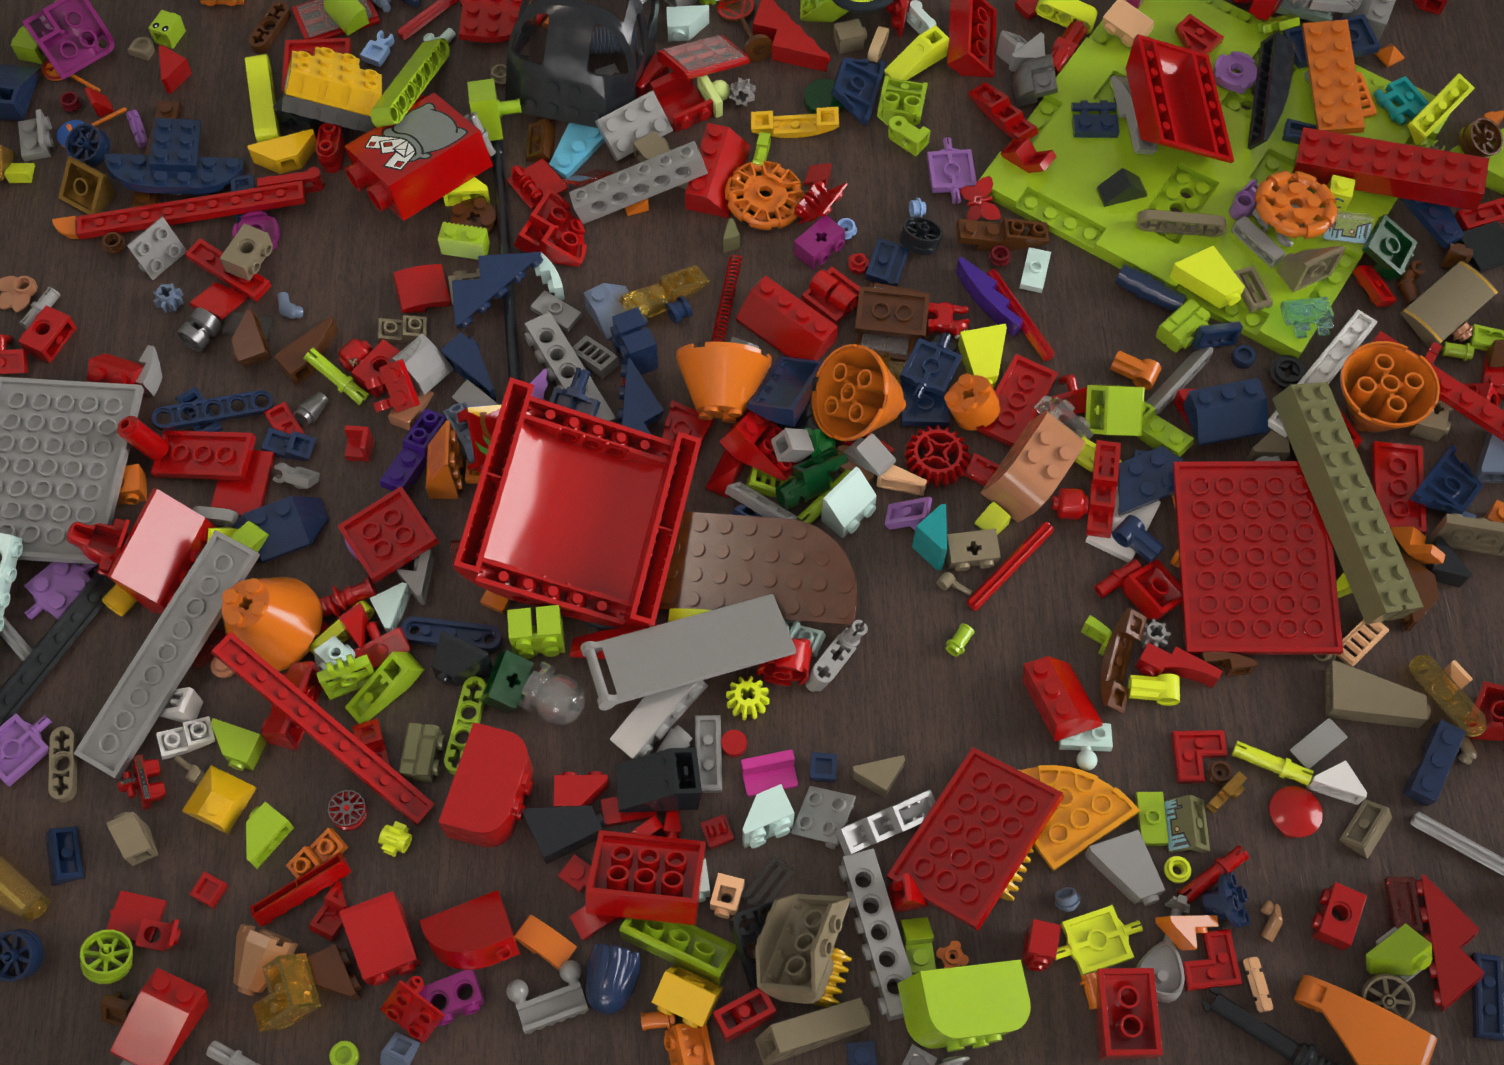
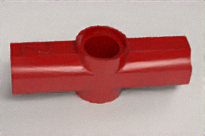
[1051,20,1088,77]

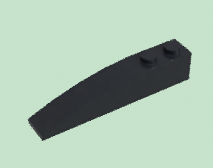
[1247,32,1296,150]

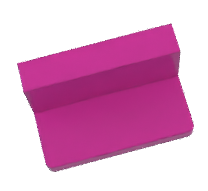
[741,749,798,797]

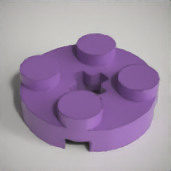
[1213,51,1258,94]

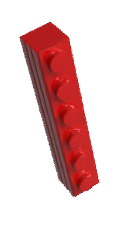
[250,852,351,927]

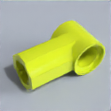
[1127,674,1180,706]

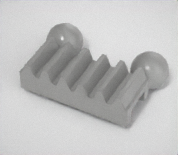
[506,960,589,1034]

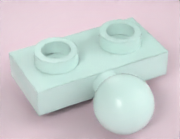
[1059,723,1113,771]

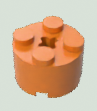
[944,373,1000,431]

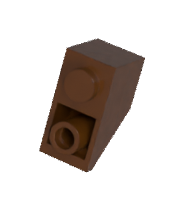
[304,944,362,1001]

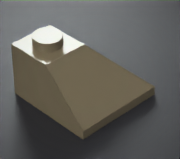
[1278,245,1345,293]

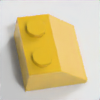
[651,964,724,1028]

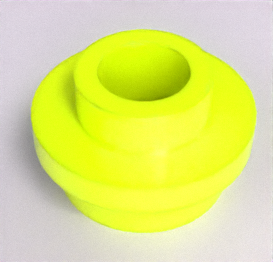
[1164,856,1191,884]

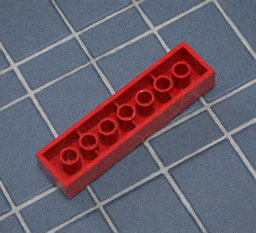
[1292,127,1489,211]

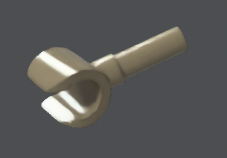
[936,572,972,596]
[174,755,205,785]

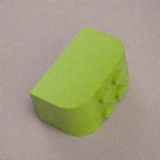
[897,960,1031,1052]

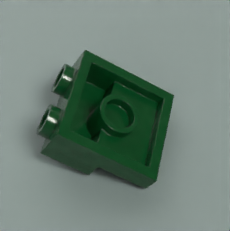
[1362,214,1418,281]

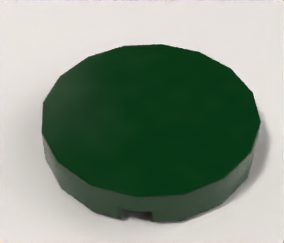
[804,79,845,114]

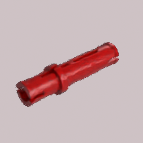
[1176,845,1249,904]

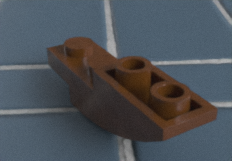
[956,218,1049,251]

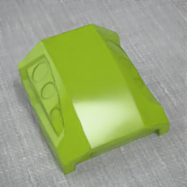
[877,76,928,126]

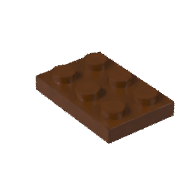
[855,286,930,340]

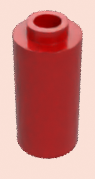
[117,416,169,461]

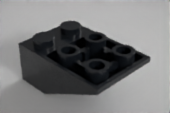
[615,747,702,813]

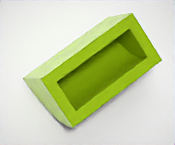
[324,0,369,35]

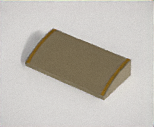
[1400,261,1498,349]

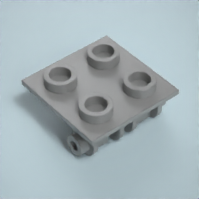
[127,217,187,280]
[791,786,856,849]

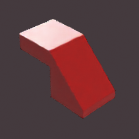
[1001,138,1056,173]

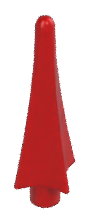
[661,810,682,838]

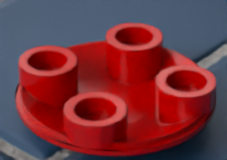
[1268,786,1323,838]

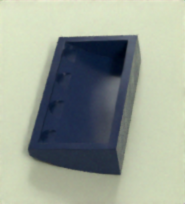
[747,356,823,427]

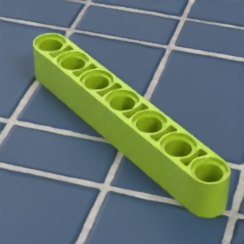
[371,38,450,128]

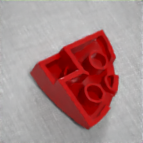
[514,188,587,267]

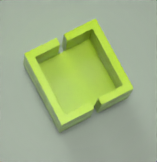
[507,605,565,659]

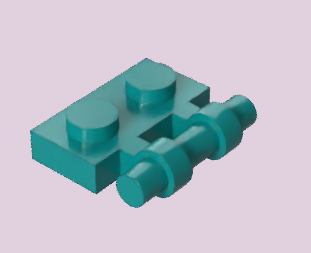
[1373,76,1429,126]

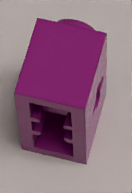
[793,215,845,270]

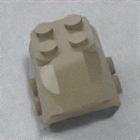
[756,894,852,1004]

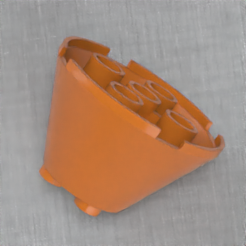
[1340,341,1440,432]
[676,342,772,423]
[811,344,906,441]
[222,577,322,672]

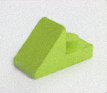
[900,917,936,975]

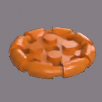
[725,161,805,230]
[1255,171,1338,239]

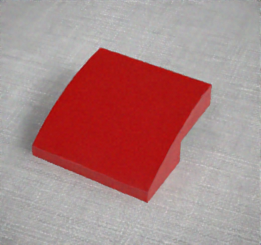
[393,264,451,313]

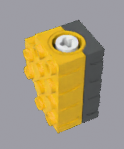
[282,47,382,133]

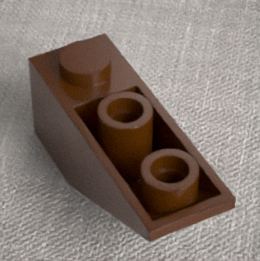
[274,316,338,386]

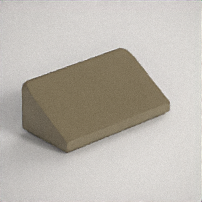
[1339,799,1392,859]

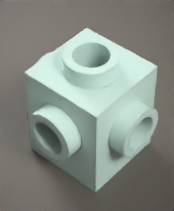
[314,636,356,681]

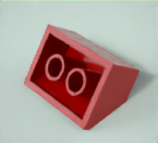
[1022,656,1103,742]
[261,661,323,751]

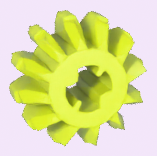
[726,676,770,721]

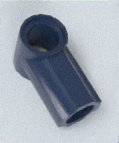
[1112,515,1165,563]

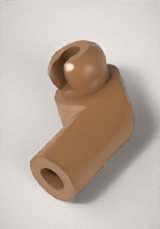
[1260,900,1283,942]

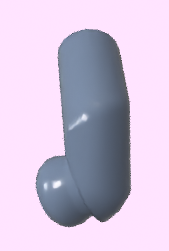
[277,292,304,319]

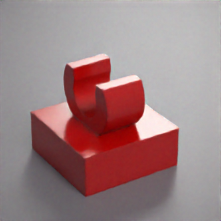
[700,814,734,850]

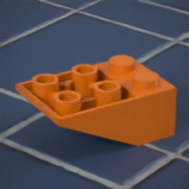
[426,420,464,499]

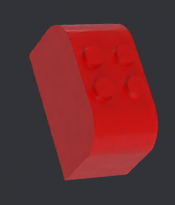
[438,722,534,847]

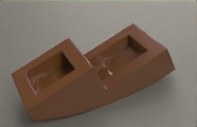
[1199,652,1257,677]

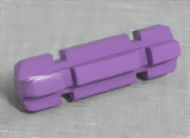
[126,109,148,148]

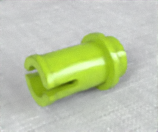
[1441,342,1475,362]
[946,623,974,657]

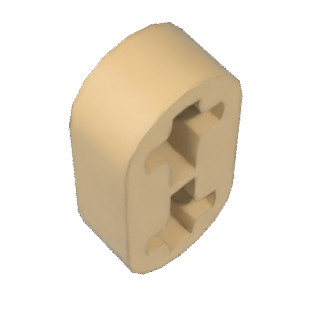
[867,26,889,64]

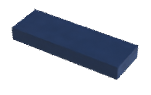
[1471,952,1504,1041]

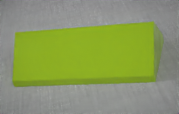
[619,918,737,985]

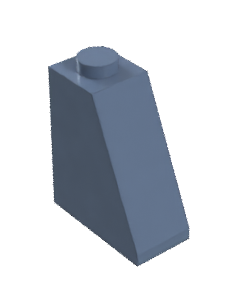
[1474,432,1504,483]

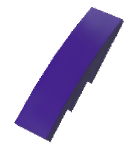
[956,257,1023,337]

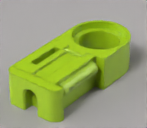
[752,132,771,175]

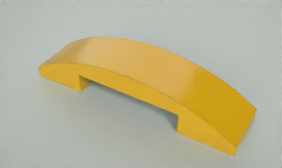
[751,107,839,138]

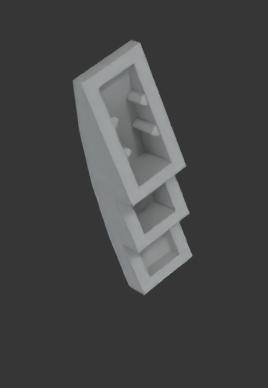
[835,789,936,856]

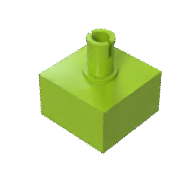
[467,78,522,141]

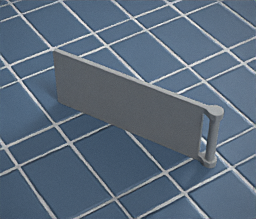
[581,594,796,711]

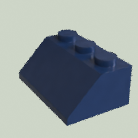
[1183,378,1268,446]

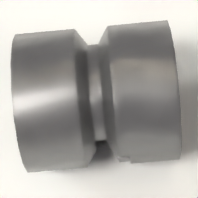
[176,307,222,352]

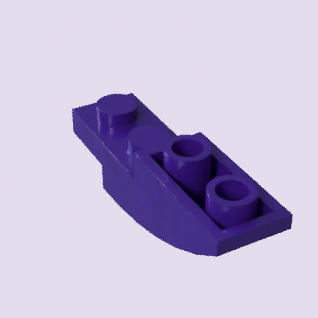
[380,408,447,491]

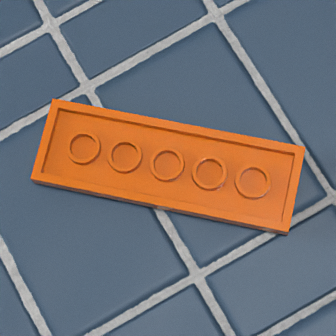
[1302,19,1365,134]

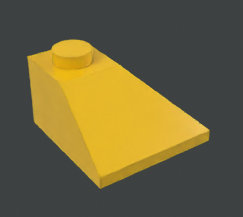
[182,765,257,834]

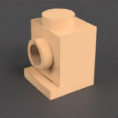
[710,873,745,919]

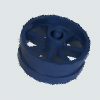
[65,123,110,167]
[0,928,44,982]

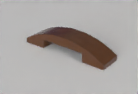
[1101,608,1147,714]

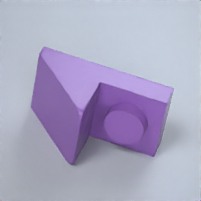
[884,497,932,530]

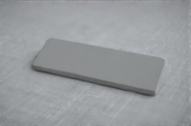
[1146,347,1213,415]

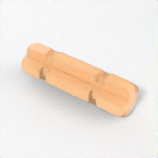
[1243,957,1273,1013]

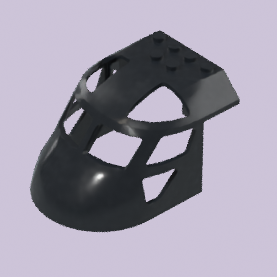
[505,0,660,128]

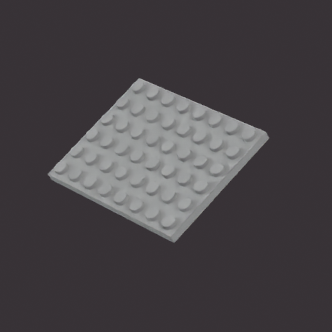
[0,377,144,565]

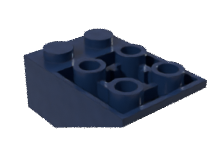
[0,64,41,121]

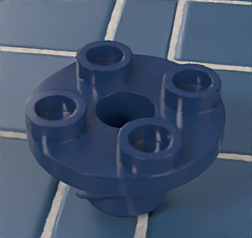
[1202,872,1250,928]

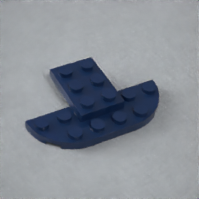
[105,118,245,194]

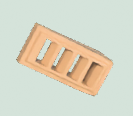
[876,465,927,496]
[1337,619,1389,667]

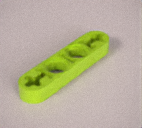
[444,677,486,775]

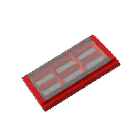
[291,0,381,39]
[657,35,750,80]

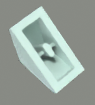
[370,582,411,633]

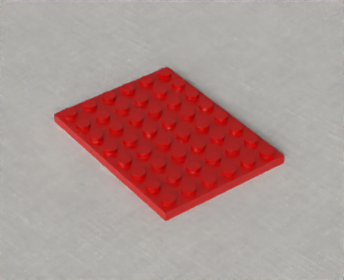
[1172,461,1343,655]

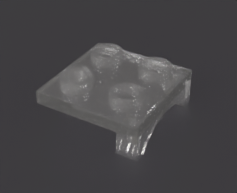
[1034,395,1094,439]

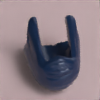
[586,943,640,1015]

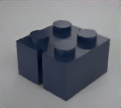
[610,307,658,375]

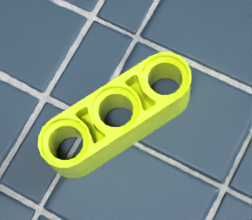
[1035,0,1098,35]

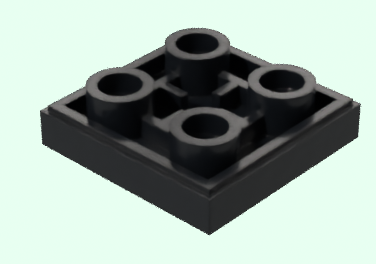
[1457,221,1504,273]

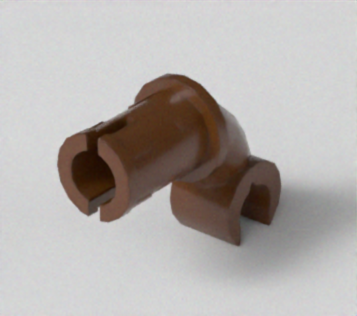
[1396,260,1426,306]

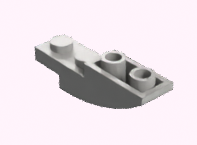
[1111,76,1158,155]

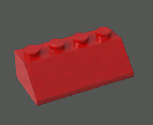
[947,0,997,78]
[685,123,750,218]
[736,275,838,361]

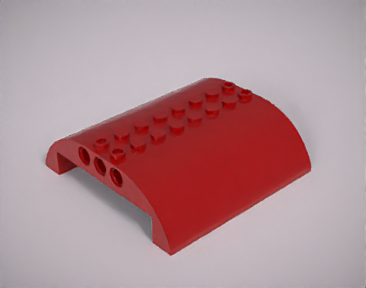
[453,377,702,628]

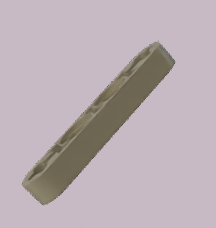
[1137,210,1226,237]

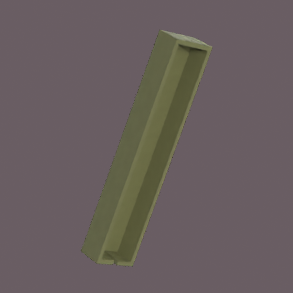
[1272,382,1424,624]

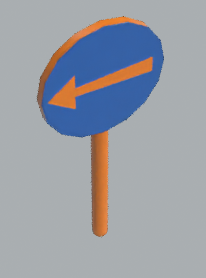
[56,107,127,148]

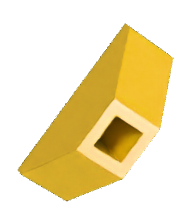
[247,129,317,174]

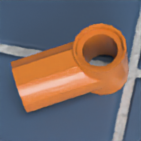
[1110,351,1161,390]

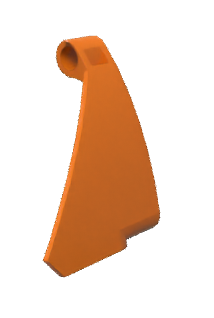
[1294,975,1437,1065]

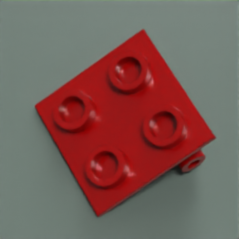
[506,158,568,210]
[794,180,848,224]
[380,976,445,1044]

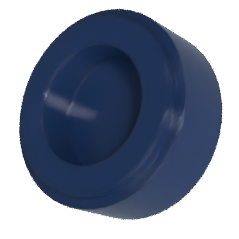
[1231,345,1256,369]

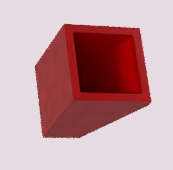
[339,891,421,986]

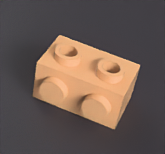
[1102,0,1154,47]

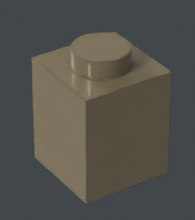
[833,18,867,54]

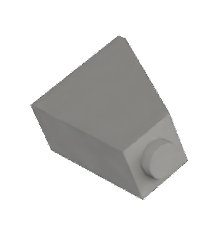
[1084,830,1165,906]

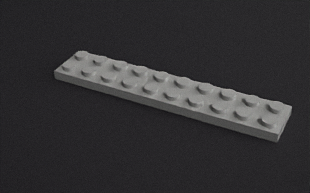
[73,530,260,780]

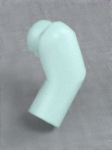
[423,28,456,43]

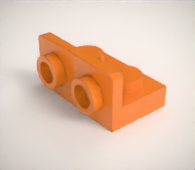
[664,1023,715,1065]

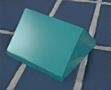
[912,504,947,570]

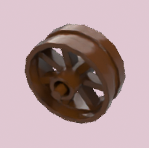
[1459,118,1503,158]

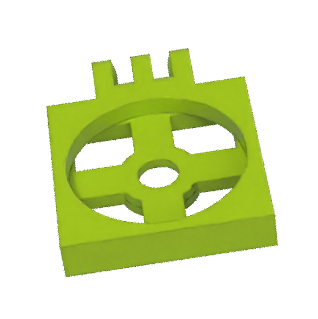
[316,654,375,700]

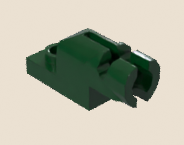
[775,448,848,510]

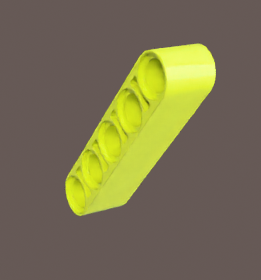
[245,54,281,143]

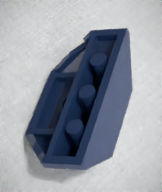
[231,496,329,563]

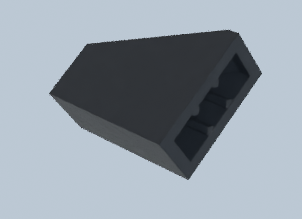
[522,806,606,864]

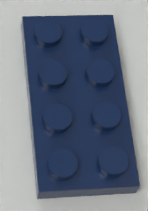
[1282,14,1381,69]

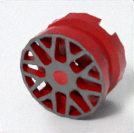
[328,790,368,831]

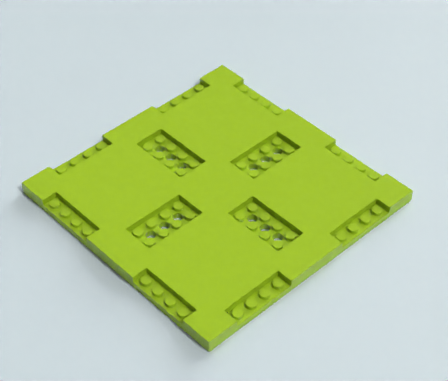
[978,0,1451,359]

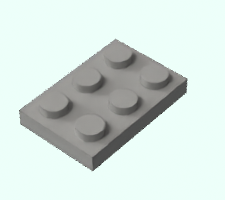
[595,91,673,161]

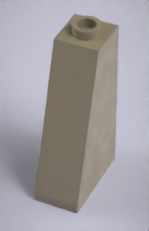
[1325,661,1431,728]
[755,998,871,1065]

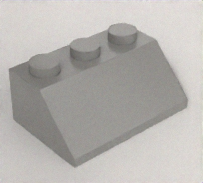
[1341,0,1396,42]

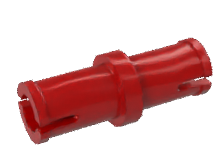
[1093,559,1142,599]

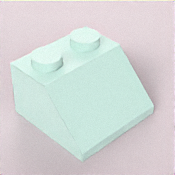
[821,466,877,538]

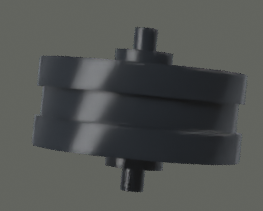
[899,217,943,255]

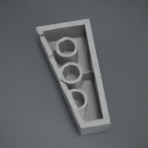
[610,680,709,759]

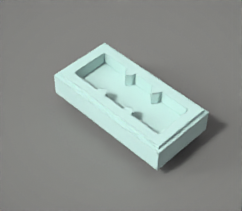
[1019,247,1051,293]

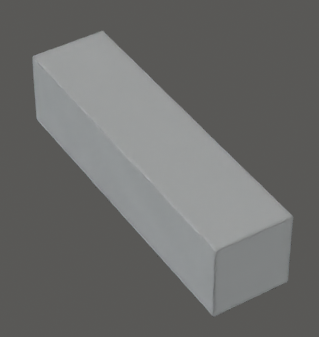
[1231,216,1286,268]

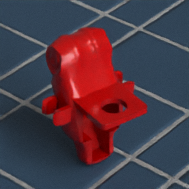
[66,518,130,576]

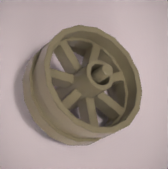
[1360,973,1416,1021]

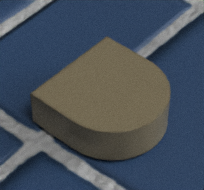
[127,37,155,61]

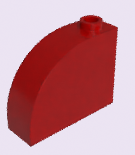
[420,890,520,970]

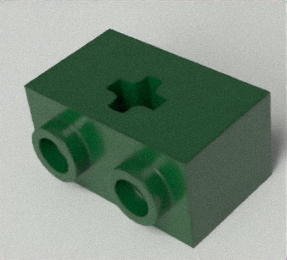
[480,650,533,713]

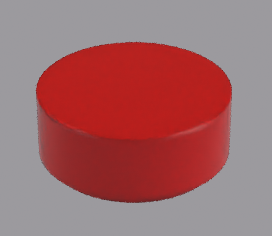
[721,730,747,758]

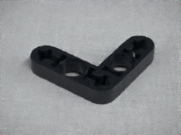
[730,901,774,990]

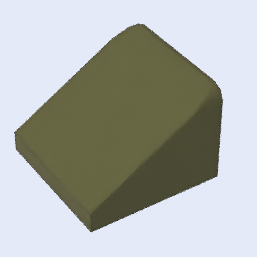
[723,218,740,253]

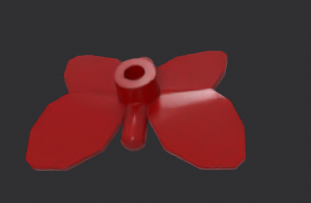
[960,176,1001,221]

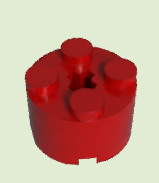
[757,638,812,686]

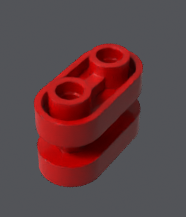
[315,122,346,173]

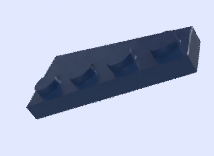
[1399,198,1464,249]

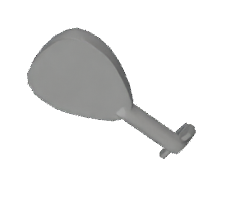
[1136,894,1190,1003]

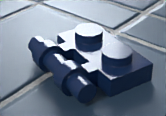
[1071,100,1119,138]

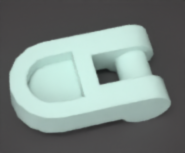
[906,0,937,35]

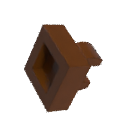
[1441,242,1473,269]
[100,991,135,1027]

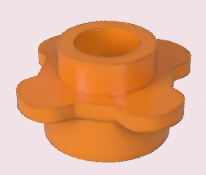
[936,940,969,968]

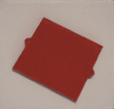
[564,169,613,186]

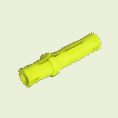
[1231,740,1314,786]

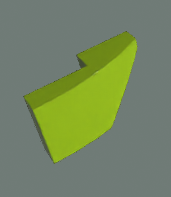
[1081,615,1112,656]

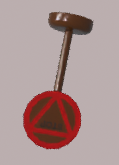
[717,0,772,62]

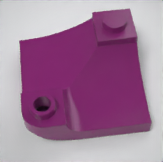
[21,0,114,80]

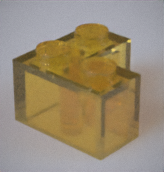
[253,953,321,1032]

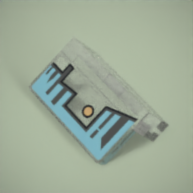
[1322,211,1374,244]

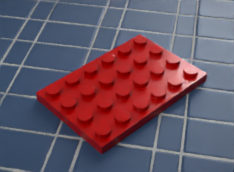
[887,747,1064,931]

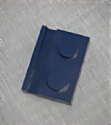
[865,238,909,287]

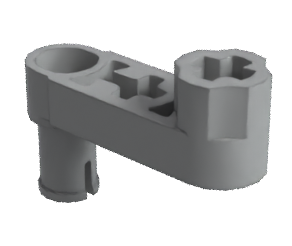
[806,620,868,692]

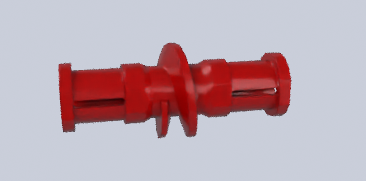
[319,577,378,618]

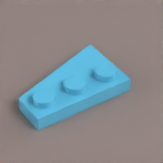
[549,122,605,180]

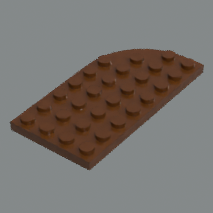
[658,511,857,626]

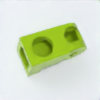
[888,116,931,156]

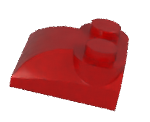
[1123,559,1182,621]

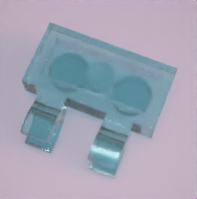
[1280,297,1334,339]

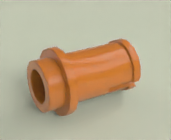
[1080,972,1097,1010]
[641,1011,677,1031]

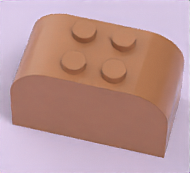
[980,410,1085,523]

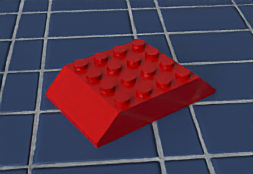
[1125,34,1234,163]

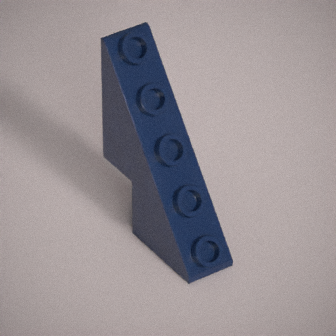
[452,252,544,329]
[617,358,664,435]

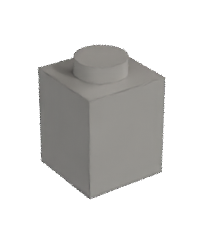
[771,428,814,463]

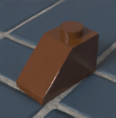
[231,309,272,368]

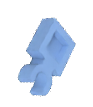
[360,30,394,67]

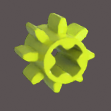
[378,821,412,857]

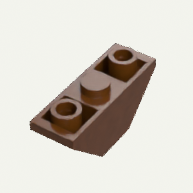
[1400,553,1439,631]

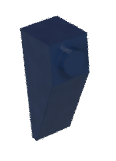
[440,332,496,401]

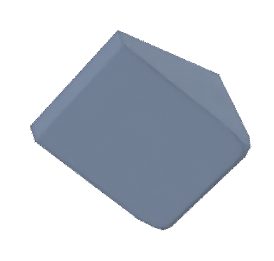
[380,1031,420,1065]

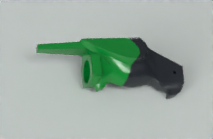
[796,401,836,482]

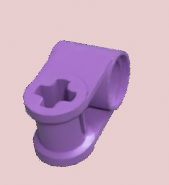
[1229,179,1259,221]

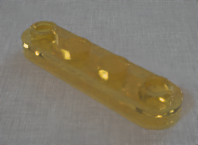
[1409,655,1487,737]

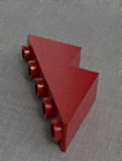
[753,0,830,72]
[1415,874,1485,1012]

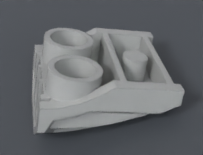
[390,334,454,397]

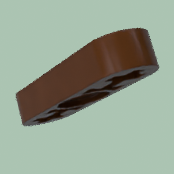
[248,1,291,54]

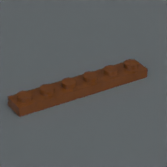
[131,100,182,208]

